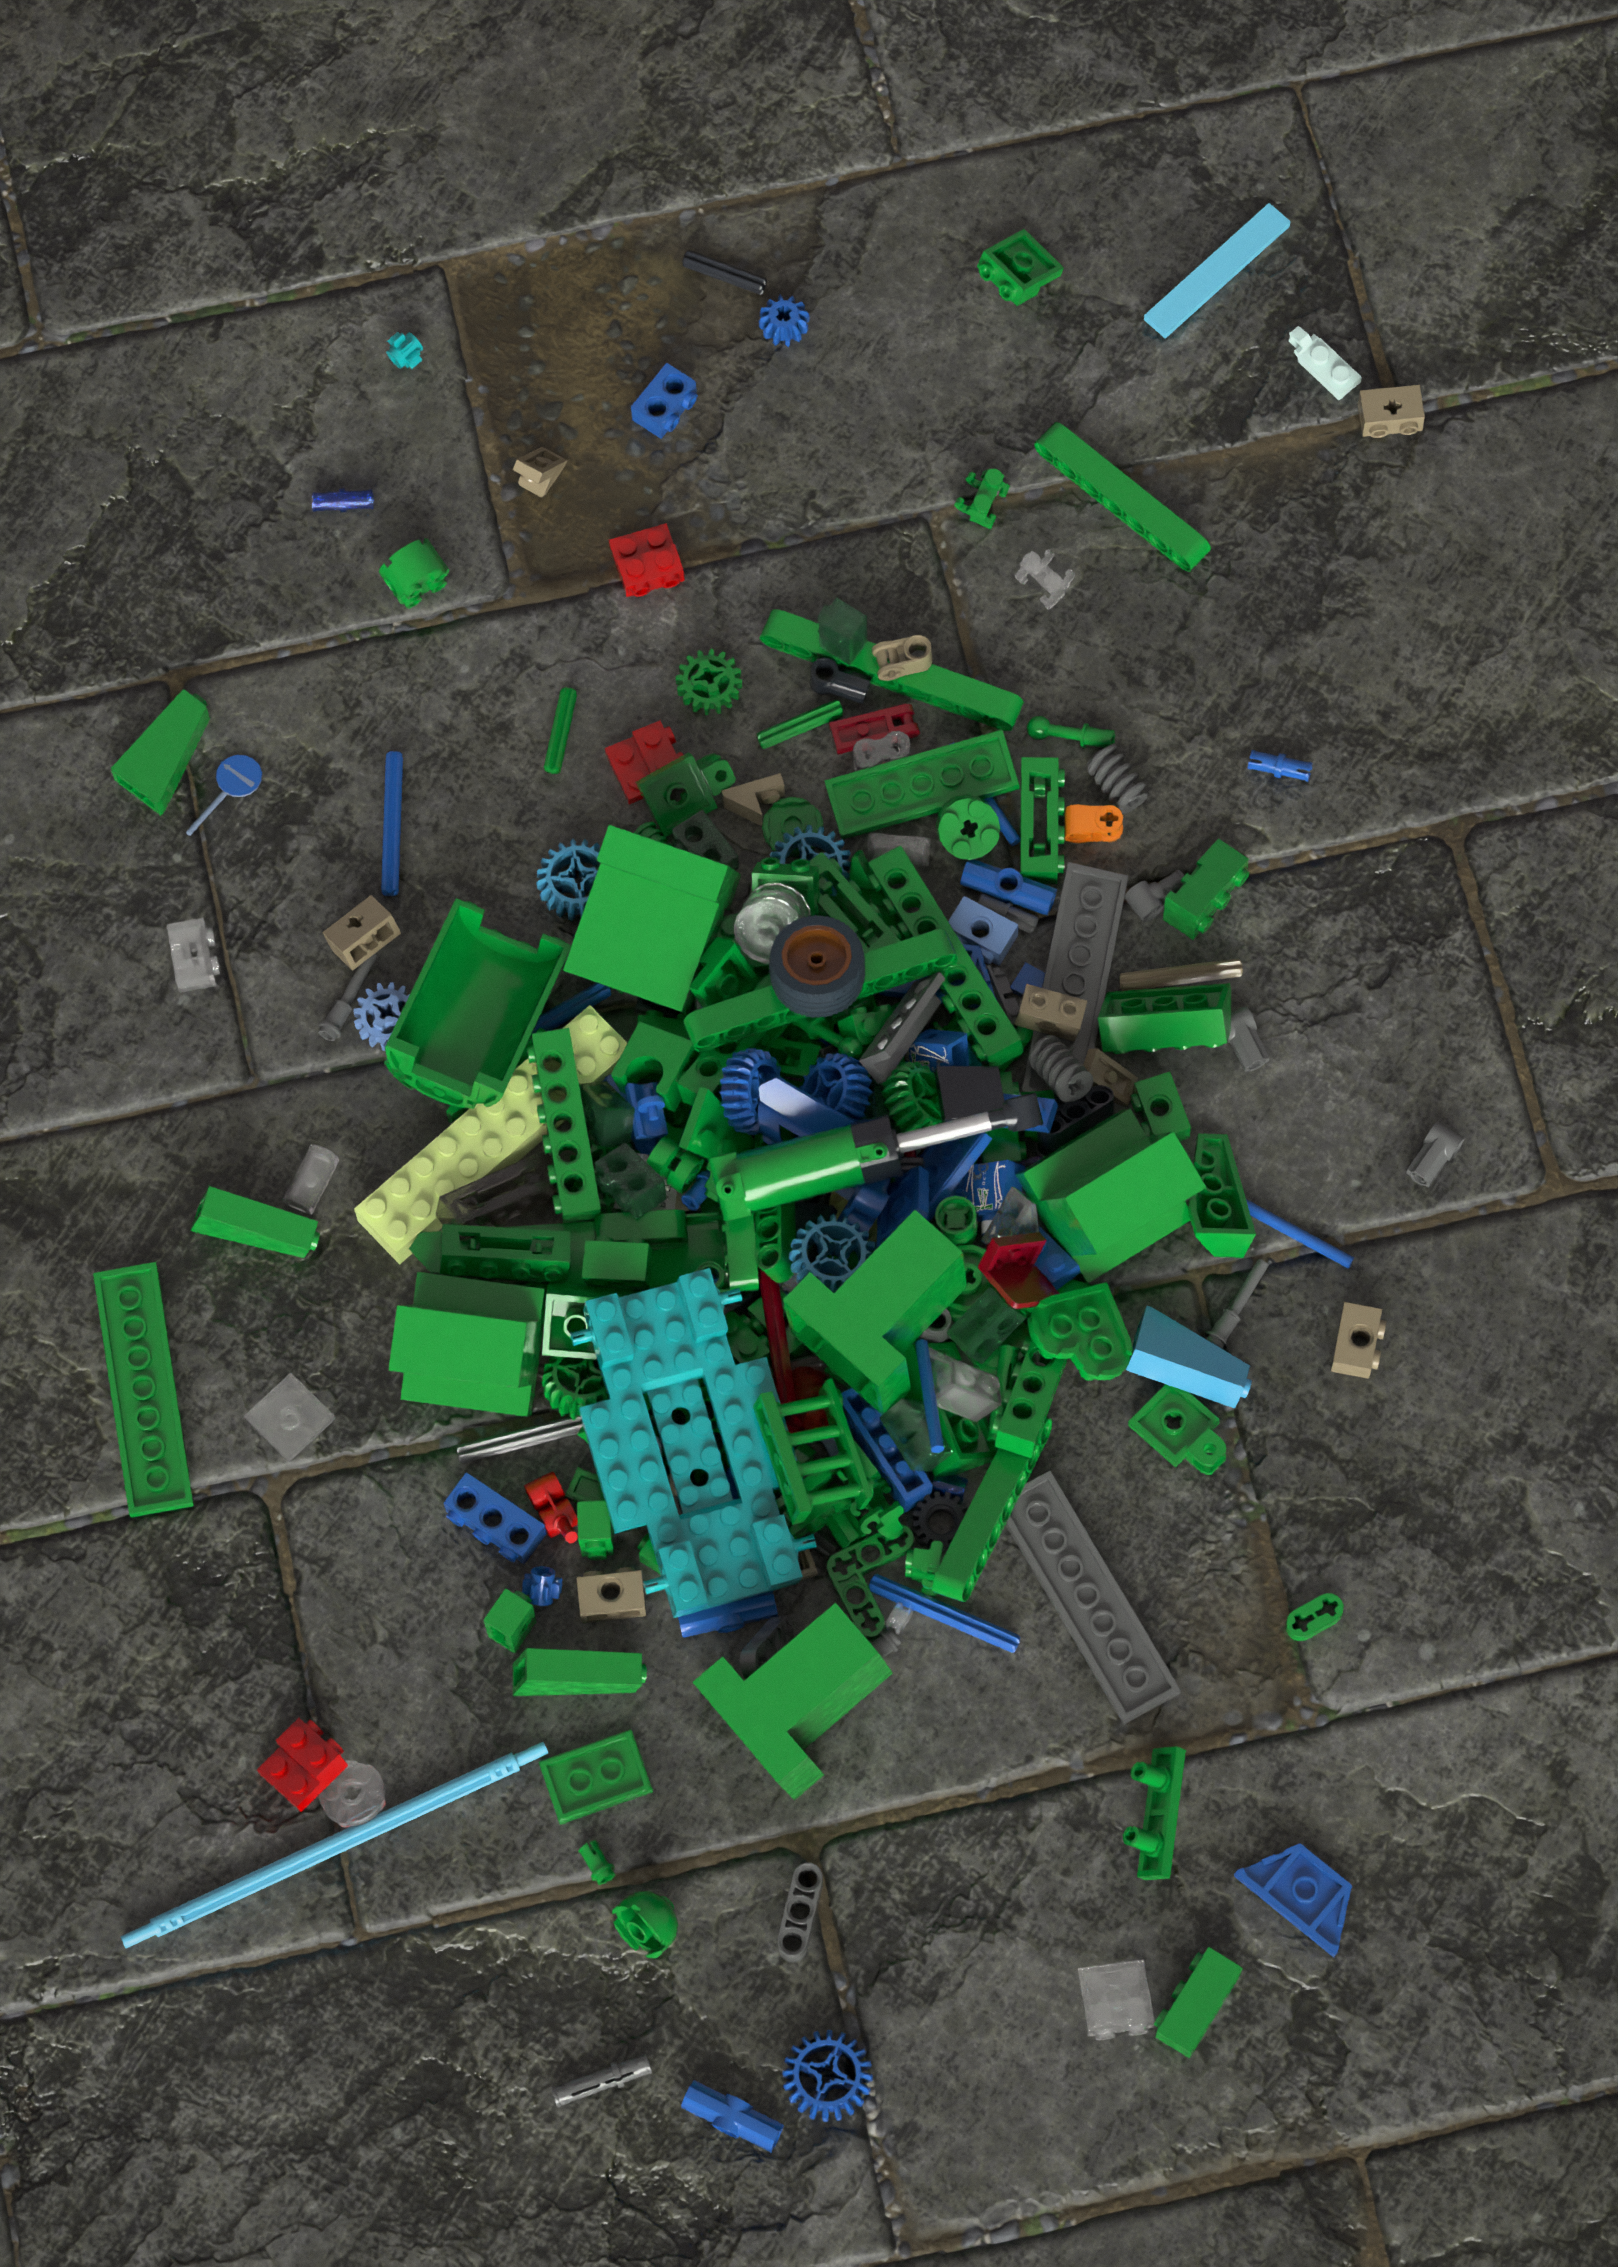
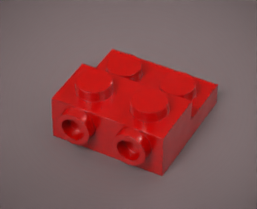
[609,523,685,597]
[604,720,683,805]
[257,1718,348,1812]

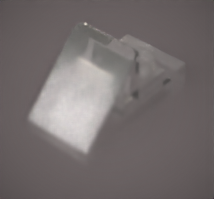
[981,1187,1039,1246]

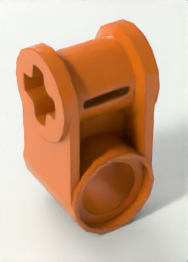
[1064,804,1123,843]

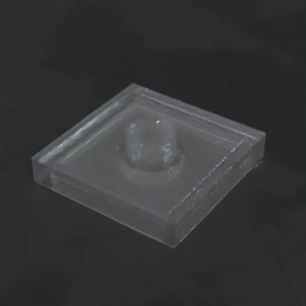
[244,1373,336,1462]

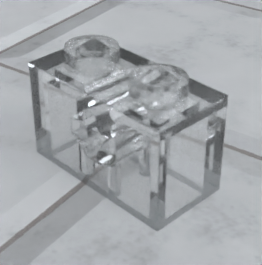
[167,918,220,993]

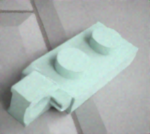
[1289,326,1362,400]

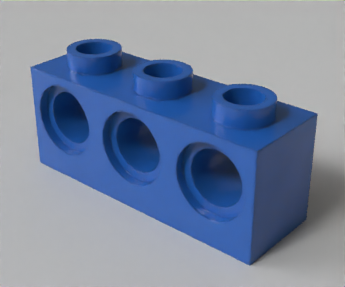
[444,1472,547,1565]

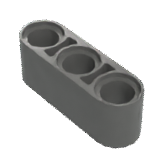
[777,1863,823,1962]

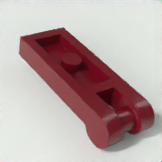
[829,704,920,755]

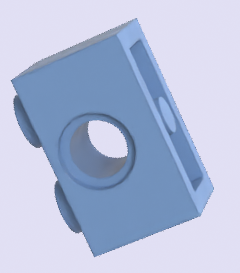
[948,896,1018,966]

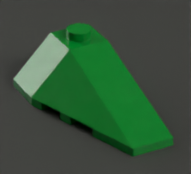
[1188,1133,1256,1258]

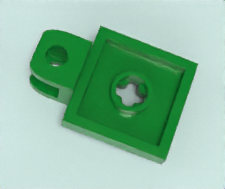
[635,752,736,837]
[1128,1384,1226,1475]

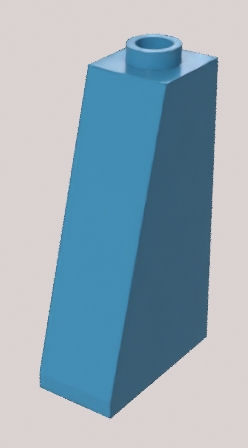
[1126,1306,1252,1408]

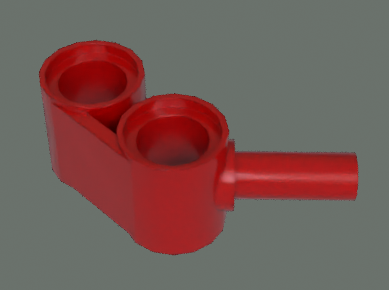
[524,1471,578,1543]

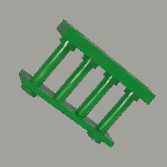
[753,1379,873,1525]

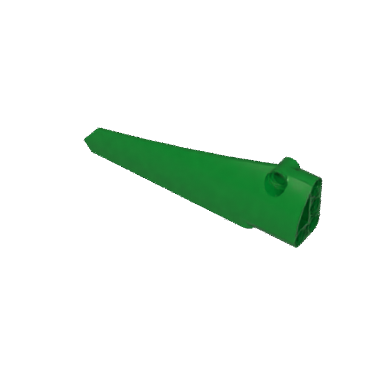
[409,1208,759,1293]

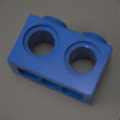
[631,363,698,439]

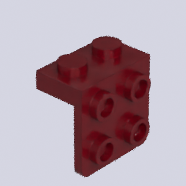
[978,1232,1060,1309]

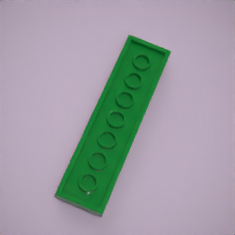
[93,1262,194,1518]

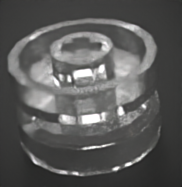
[734,883,811,964]

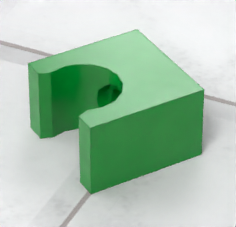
[611,1022,700,1112]

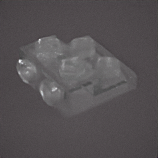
[1078,1959,1155,2040]

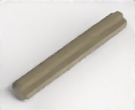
[1119,959,1243,991]

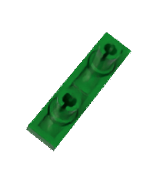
[1123,1746,1186,1880]

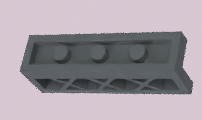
[859,972,945,1084]

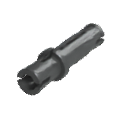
[551,2053,652,2108]

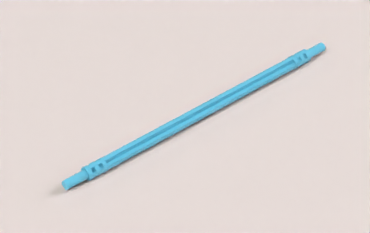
[121,1742,548,1948]

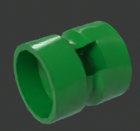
[644,1136,704,1194]
[935,1195,978,1246]

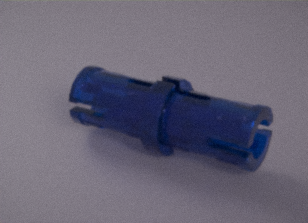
[312,488,374,513]

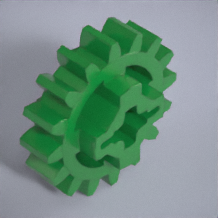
[676,649,743,715]

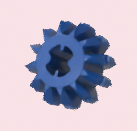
[759,294,809,347]

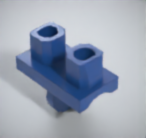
[625,1082,668,1141]

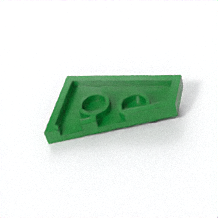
[679,1087,755,1159]

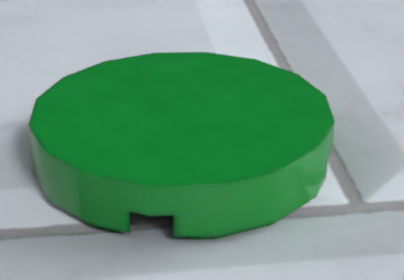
[762,797,824,857]

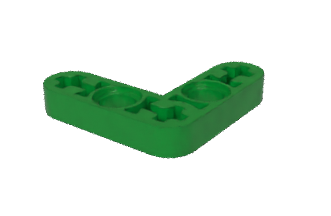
[827,1524,914,1641]

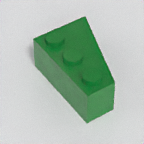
[1163,838,1250,940]

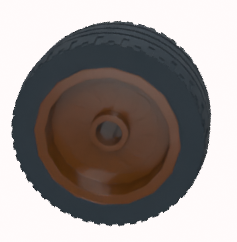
[769,915,865,1018]

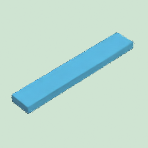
[1144,203,1290,339]

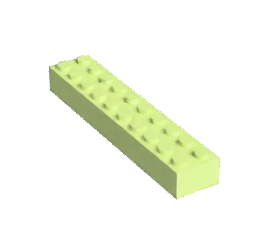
[354,1005,627,1264]

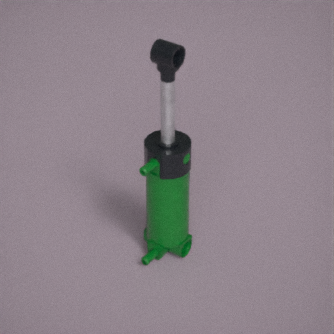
[708,1093,1044,1221]

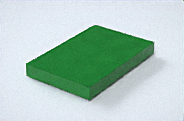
[539,1729,653,1825]

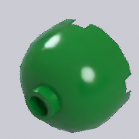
[612,1891,678,1958]

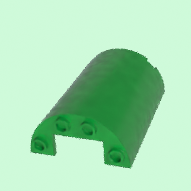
[385,898,572,1109]

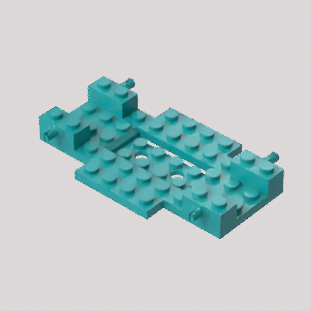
[570,1268,817,1618]

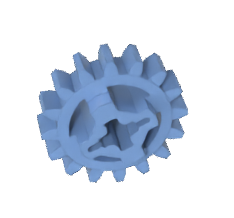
[353,982,410,1051]

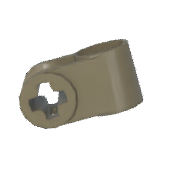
[872,635,933,681]

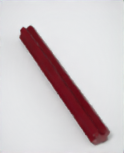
[758,1267,796,1404]

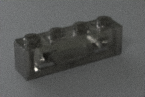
[436,1151,558,1241]

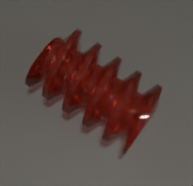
[792,1366,829,1430]

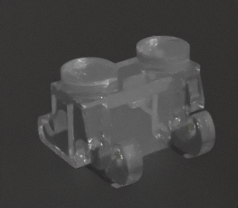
[1014,549,1075,610]

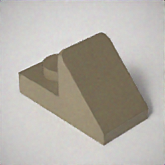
[513,447,567,497]
[722,773,785,826]
[1083,1049,1138,1106]

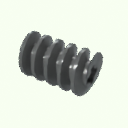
[1087,744,1148,814]
[1029,1035,1094,1102]

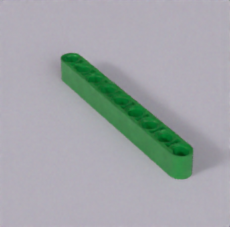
[759,609,1024,731]
[683,929,958,1052]

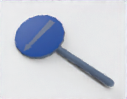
[186,755,262,835]

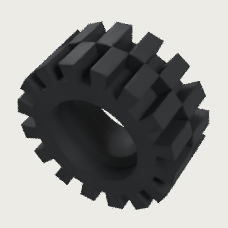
[912,1491,968,1554]

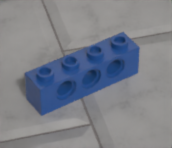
[841,1388,933,1514]

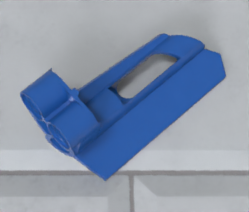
[758,1076,891,1232]

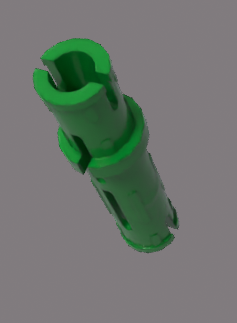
[986,1345,1020,1443]

